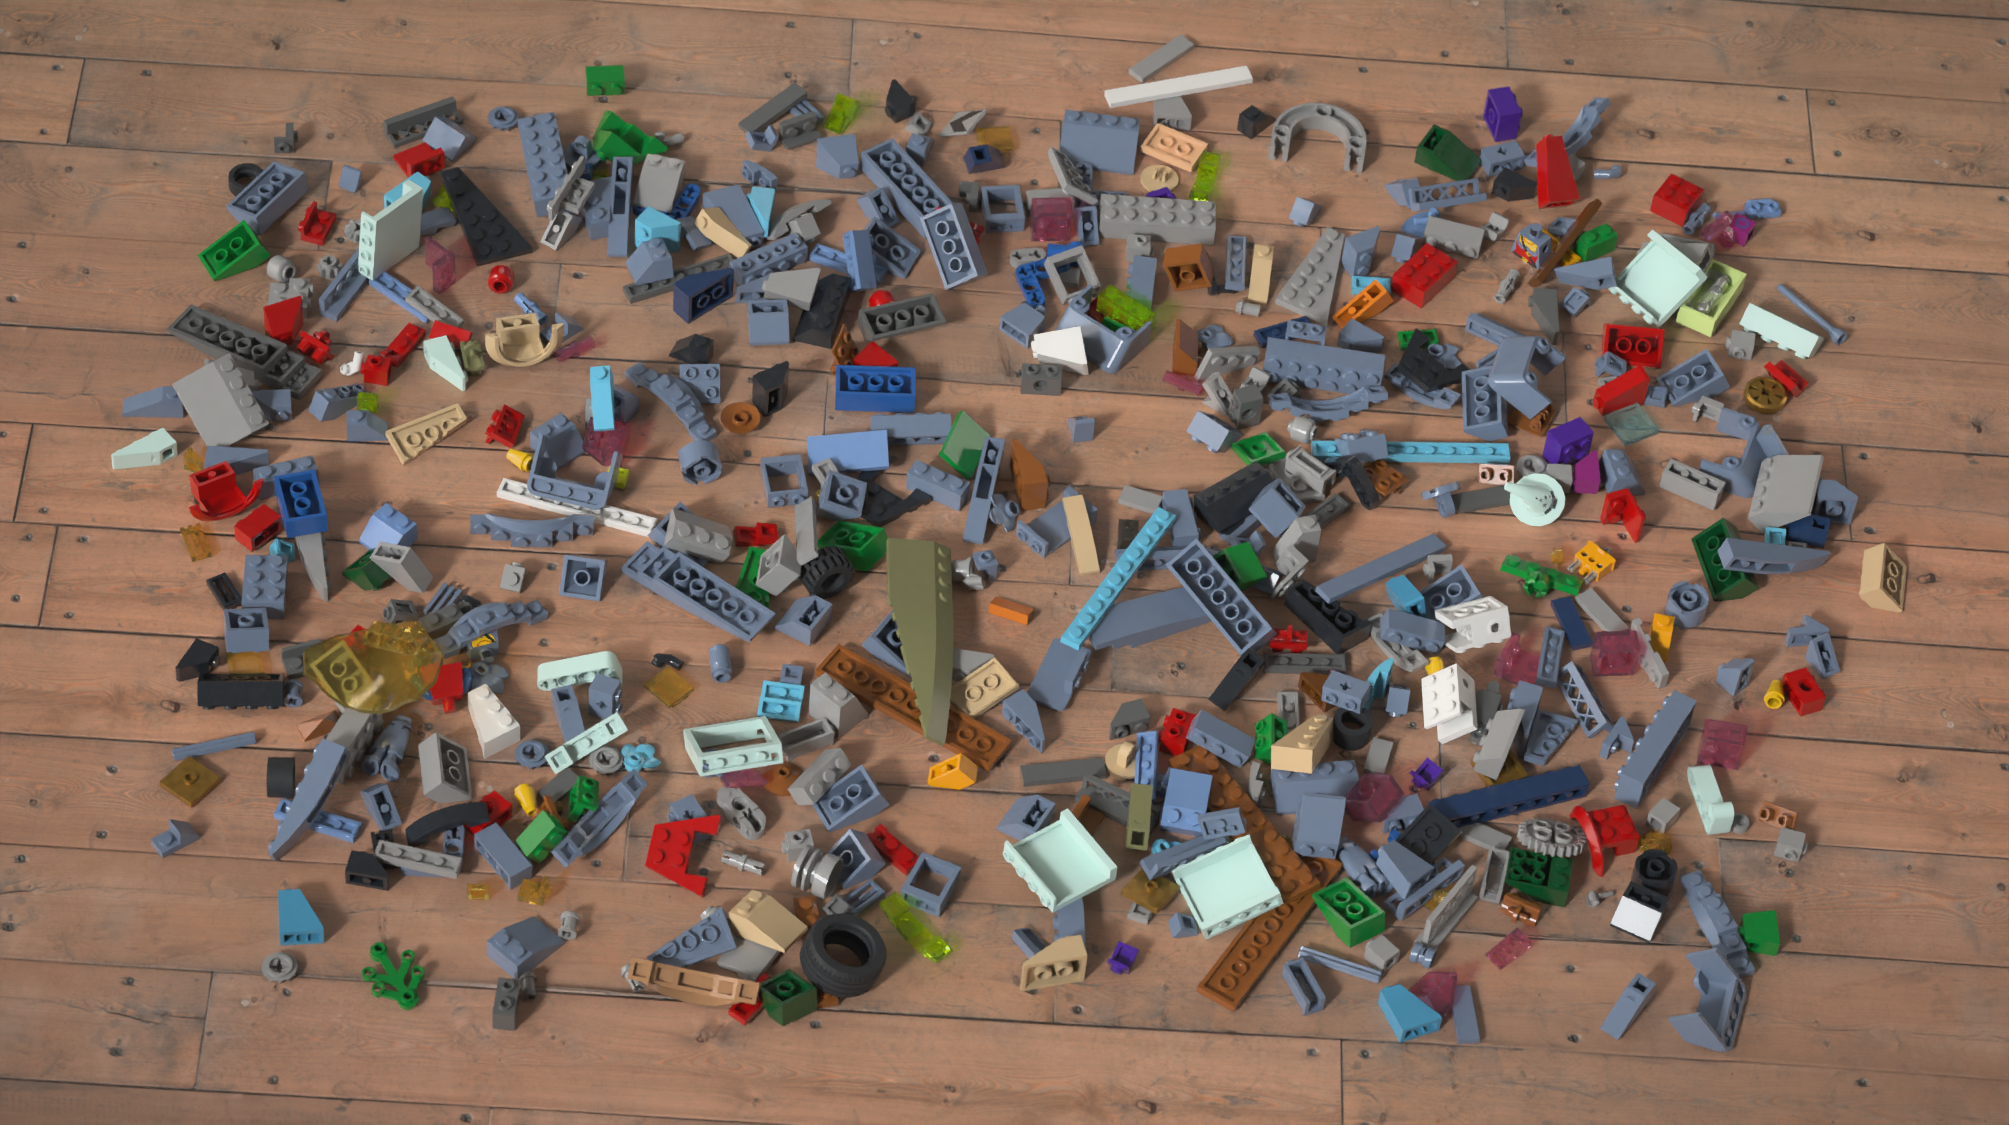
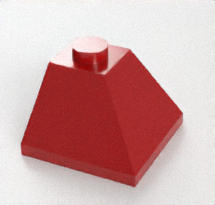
[263,295,304,346]

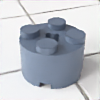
[678,437,722,485]
[1664,581,1709,630]

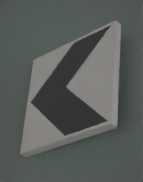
[939,109,987,137]

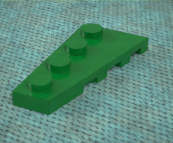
[736,546,769,609]

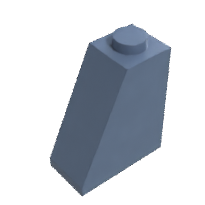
[1376,840,1434,900]

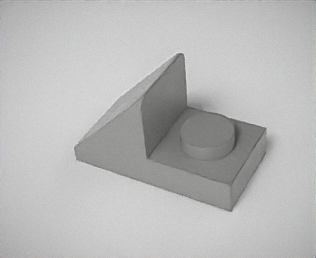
[1202,372,1233,416]

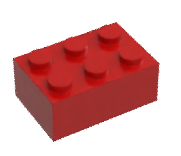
[1391,243,1458,309]

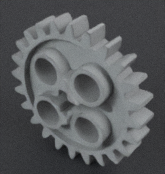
[1517,817,1586,858]

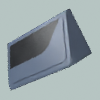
[1219,515,1260,545]
[1012,928,1046,959]

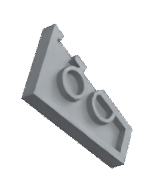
[1194,346,1261,382]

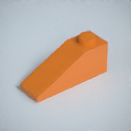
[1332,279,1393,329]

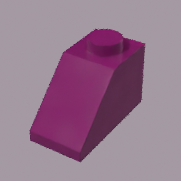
[1571,451,1601,494]

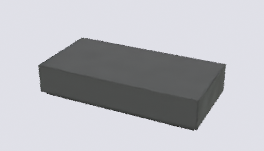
[537,768,579,801]

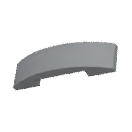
[764,199,832,241]
[1364,613,1429,672]

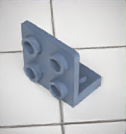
[679,364,720,404]

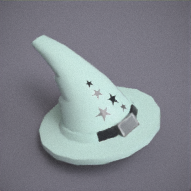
[1504,473,1565,527]

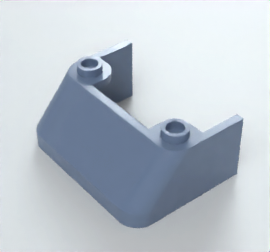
[1056,284,1152,373]
[1488,336,1566,420]
[1699,407,1767,498]
[527,434,623,510]
[1669,948,1746,1053]

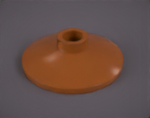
[720,402,760,434]
[762,761,803,796]

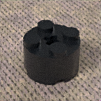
[1631,849,1677,897]

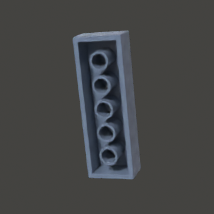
[517,112,568,217]
[860,138,952,239]
[1263,337,1385,394]
[1166,538,1277,656]
[1614,690,1697,809]

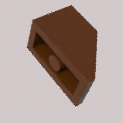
[1298,672,1336,713]

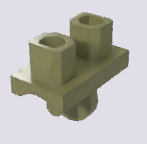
[460,339,485,376]

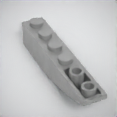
[295,533,332,602]

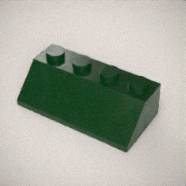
[1691,518,1759,602]

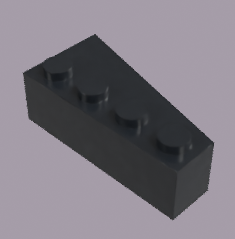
[1283,579,1372,654]

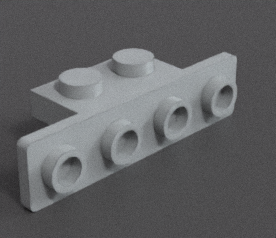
[547,156,595,221]

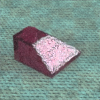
[1408,972,1458,1018]

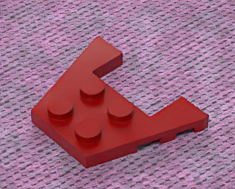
[645,815,722,898]

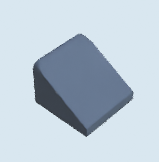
[339,165,362,193]
[1168,912,1198,938]

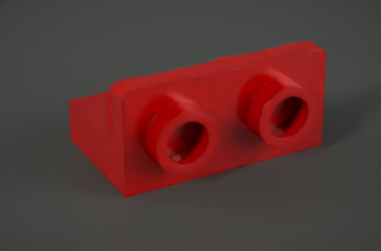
[298,201,336,246]
[1764,360,1809,398]
[485,404,525,448]

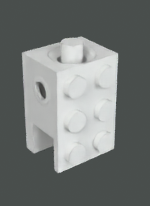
[1435,596,1511,653]
[1421,663,1478,744]

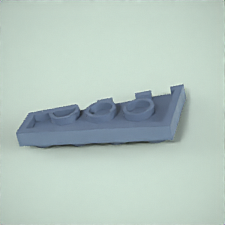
[647,907,737,968]

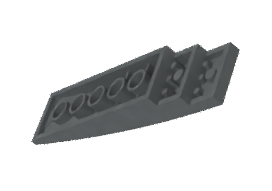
[167,304,323,400]

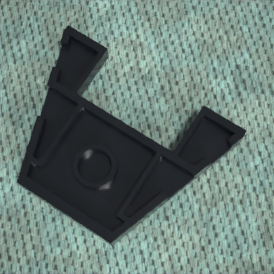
[1396,328,1470,393]
[858,470,931,527]

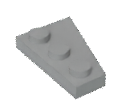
[1626,617,1669,689]

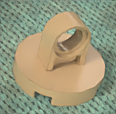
[1105,740,1137,782]

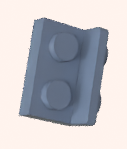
[1198,807,1246,840]

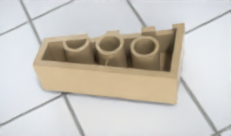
[1271,714,1334,774]

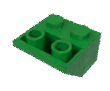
[1213,542,1268,592]

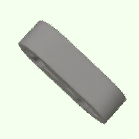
[1009,248,1046,268]

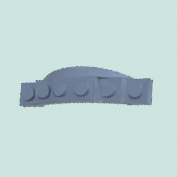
[1524,97,1610,167]
[625,362,717,441]
[1267,386,1388,422]
[470,513,594,548]
[430,599,548,660]
[551,769,648,868]
[1680,870,1755,979]

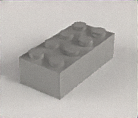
[326,689,384,785]

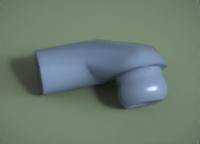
[1594,165,1622,179]

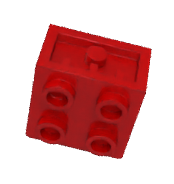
[393,142,445,178]
[1600,488,1646,543]

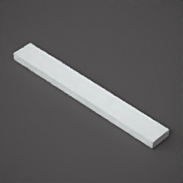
[1105,66,1253,108]
[497,478,658,537]

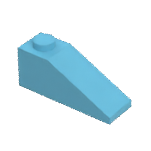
[747,186,775,237]
[590,365,615,432]

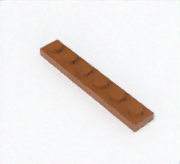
[793,896,839,1009]

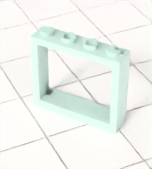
[683,716,783,777]

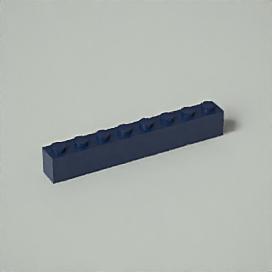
[1428,765,1590,828]

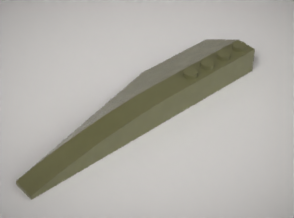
[886,538,953,746]

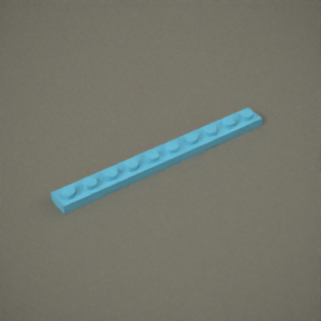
[1311,441,1510,464]
[1060,507,1176,651]

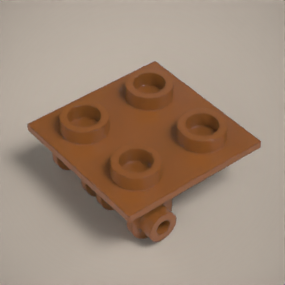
[830,324,858,376]
[1507,401,1557,438]
[1364,459,1409,496]

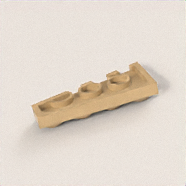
[385,403,467,466]

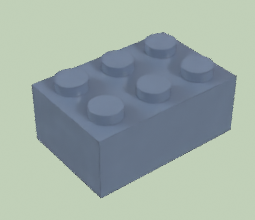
[241,555,288,619]

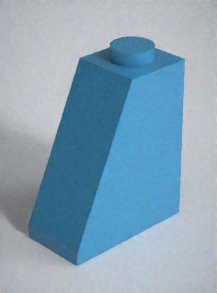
[1385,574,1426,618]
[278,889,324,946]
[1378,984,1442,1043]

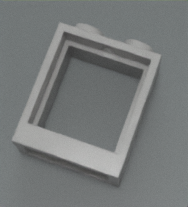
[1044,245,1101,305]

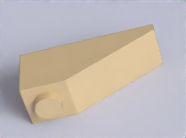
[694,207,752,258]
[1248,244,1274,304]

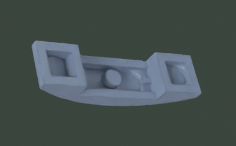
[1384,363,1461,409]

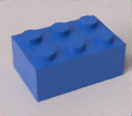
[274,469,328,538]

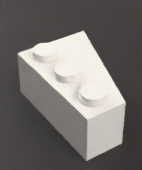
[468,684,520,759]

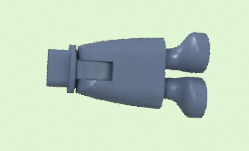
[361,715,412,782]
[1336,836,1394,900]

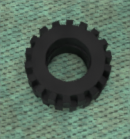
[799,546,855,599]

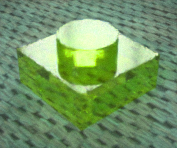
[357,392,379,413]

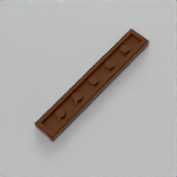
[1528,199,1602,287]

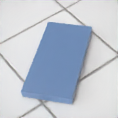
[807,430,890,476]

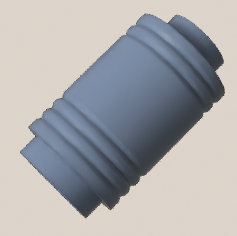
[709,644,732,683]

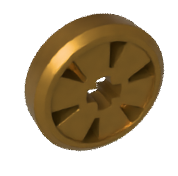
[1743,377,1787,414]

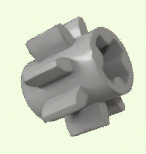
[317,255,342,279]

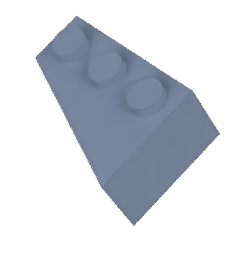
[580,177,612,240]

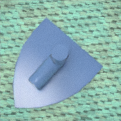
[1400,207,1441,239]

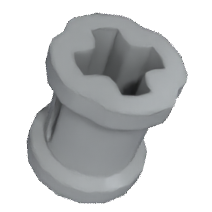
[558,911,580,940]

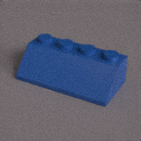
[835,365,916,413]

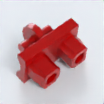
[297,330,335,365]
[1270,624,1307,653]

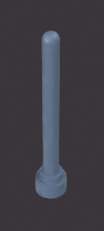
[1777,284,1848,345]

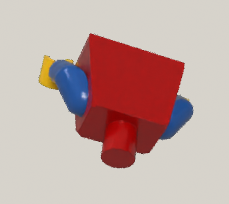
[407,662,472,714]

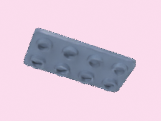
[1027,638,1092,711]

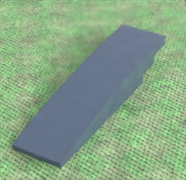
[621,541,776,642]
[1088,587,1212,650]

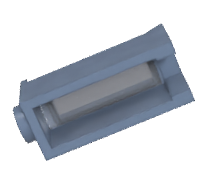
[1282,958,1326,1016]

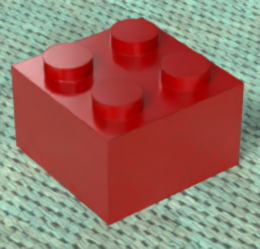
[1650,173,1705,227]

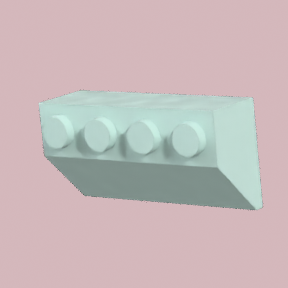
[1740,303,1825,360]

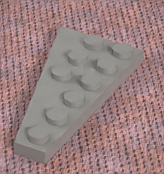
[1275,227,1345,326]

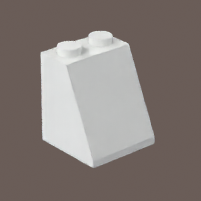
[1031,326,1089,375]

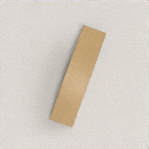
[1063,495,1100,576]

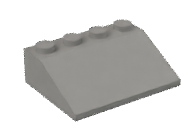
[172,353,269,447]
[1748,455,1824,533]

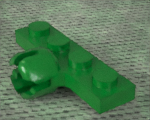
[1500,555,1584,598]

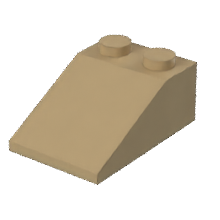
[729,890,808,953]
[1020,935,1087,992]

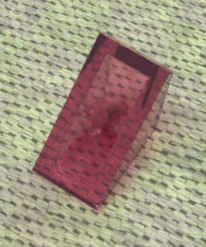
[720,768,767,788]

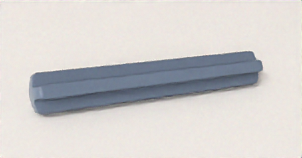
[172,732,256,761]
[1298,946,1382,983]

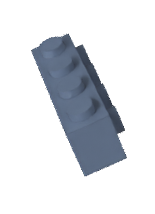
[729,233,808,286]
[870,412,951,446]

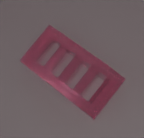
[1485,928,1532,970]

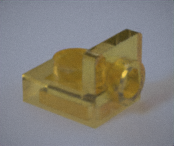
[517,876,551,906]

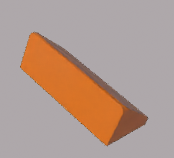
[989,596,1034,625]

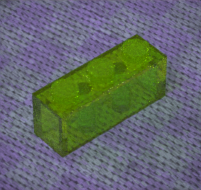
[1096,284,1156,332]

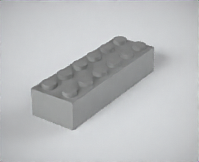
[1098,194,1216,245]

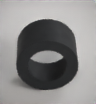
[1333,707,1373,751]
[267,757,295,798]

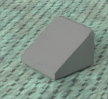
[904,112,932,136]

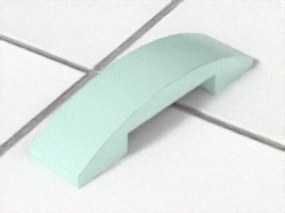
[544,712,628,774]

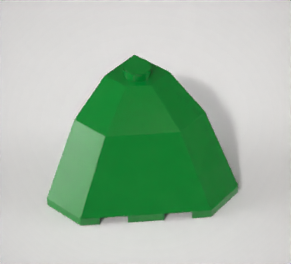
[592,110,668,164]

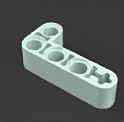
[537,651,623,691]
[1687,765,1734,835]

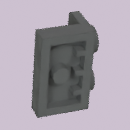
[779,111,821,150]
[281,639,325,680]

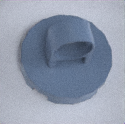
[563,136,601,171]
[1421,481,1461,518]

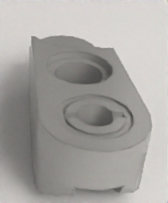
[717,786,766,840]

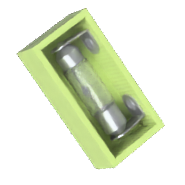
[1676,259,1747,337]

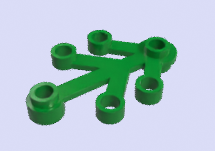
[362,942,425,1010]

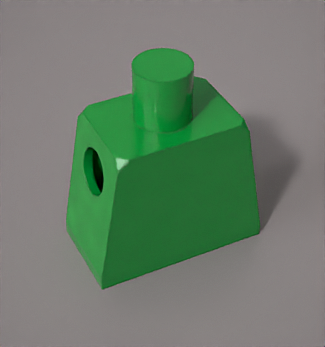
[1737,910,1780,956]

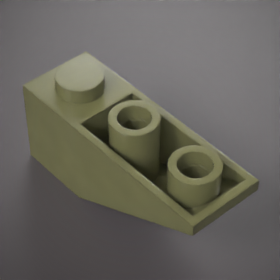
[1125,783,1153,850]

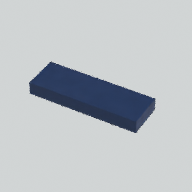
[1253,316,1311,349]
[1550,597,1593,651]

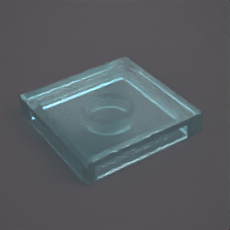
[1604,403,1659,446]

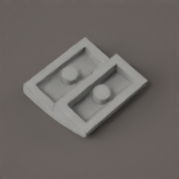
[717,936,780,982]

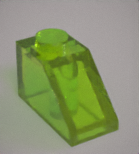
[824,93,861,135]

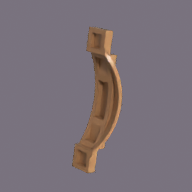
[627,957,761,1006]

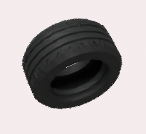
[799,913,887,998]

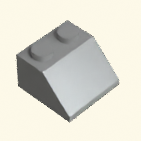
[756,534,802,596]

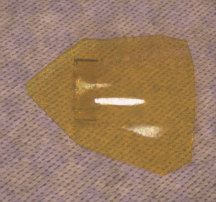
[303,621,444,714]

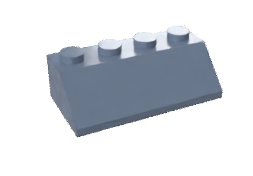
[226,161,308,236]
[920,203,988,290]
[1462,365,1508,441]
[1269,760,1360,815]

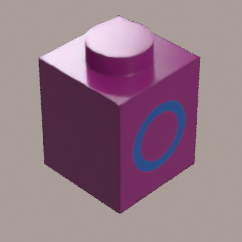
[1724,213,1756,247]

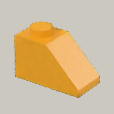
[1649,613,1674,663]
[927,753,978,790]

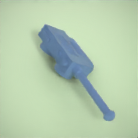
[1713,198,1781,219]

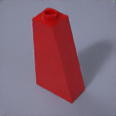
[1536,134,1580,209]

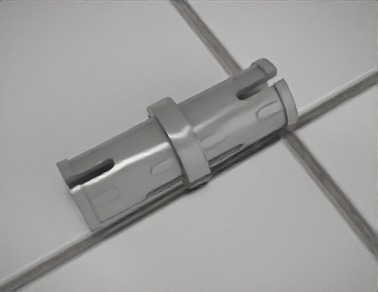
[1494,269,1520,304]
[721,850,766,876]

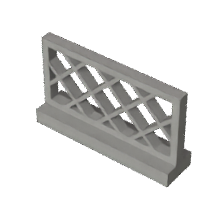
[1414,865,1478,950]

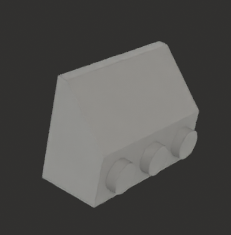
[664,508,733,564]
[1472,709,1525,780]
[418,732,472,803]

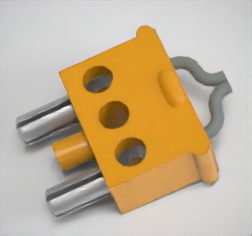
[1568,541,1616,584]

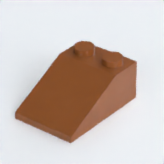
[1009,439,1050,511]

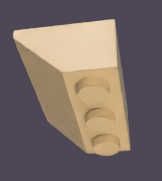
[1859,543,1907,613]

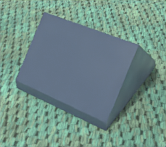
[422,117,477,162]

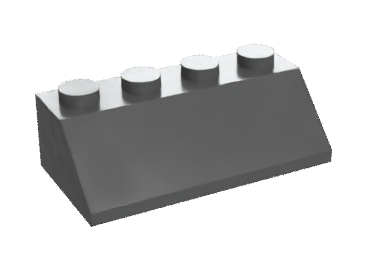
[858,293,946,341]

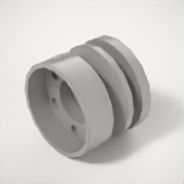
[791,845,843,900]

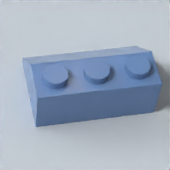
[843,230,879,292]

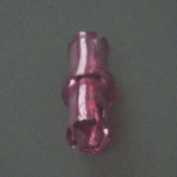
[554,336,595,363]
[1162,370,1203,396]

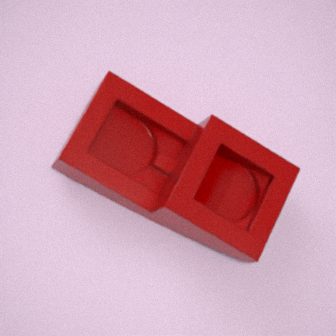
[733,522,779,547]

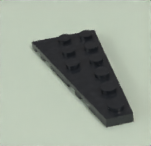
[440,167,533,267]

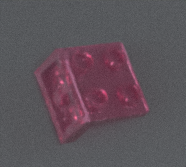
[425,236,456,295]
[1493,632,1539,686]

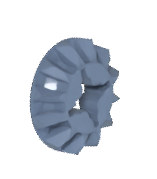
[488,106,518,131]
[515,740,549,770]

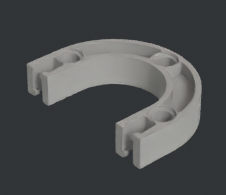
[1268,103,1366,173]

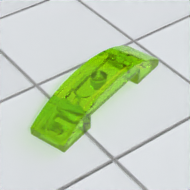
[1188,151,1221,201]
[879,891,953,963]

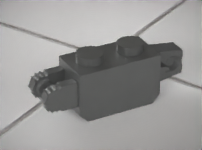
[407,602,472,646]
[1470,681,1504,744]

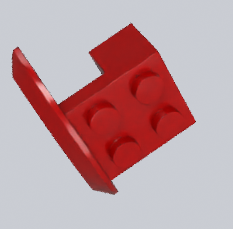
[189,461,264,522]
[1569,804,1640,877]

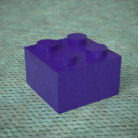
[1483,86,1523,142]
[1542,417,1594,466]

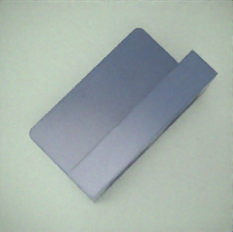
[1756,424,1789,458]

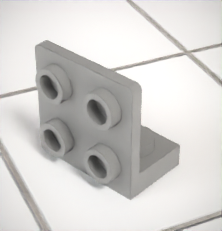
[1269,544,1309,601]

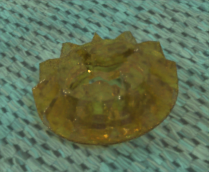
[1638,830,1672,856]

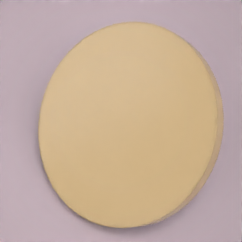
[1141,165,1179,192]

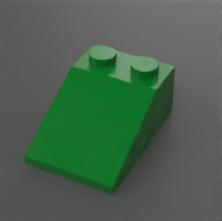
[198,220,271,281]
[817,521,888,571]
[1312,877,1385,948]

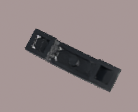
[405,802,490,847]

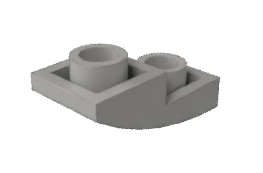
[1248,762,1266,806]

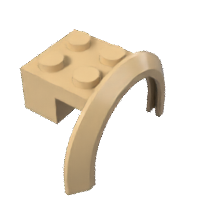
[485,313,564,367]

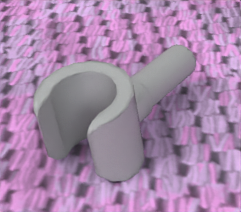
[1586,890,1613,907]

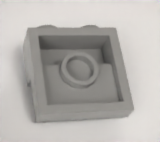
[268,278,314,319]

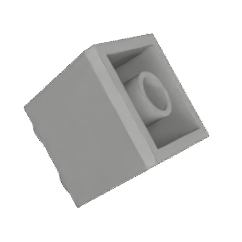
[809,672,868,739]

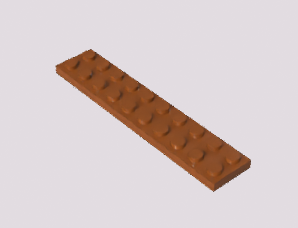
[815,644,1012,772]
[1169,745,1321,906]
[1197,855,1343,1012]

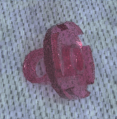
[1700,210,1738,248]

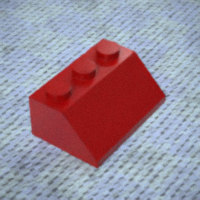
[1602,323,1665,368]

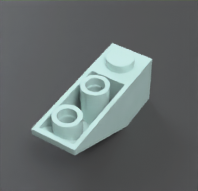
[423,335,468,391]
[111,428,178,470]

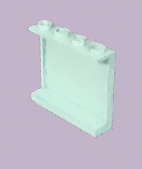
[358,179,423,281]
[1607,230,1708,328]
[1003,809,1117,913]
[1172,835,1283,940]

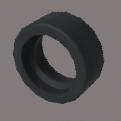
[228,163,264,196]

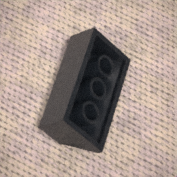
[793,274,851,349]
[1194,461,1273,534]
[197,673,285,710]

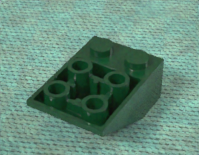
[1414,124,1482,181]
[1505,847,1573,908]

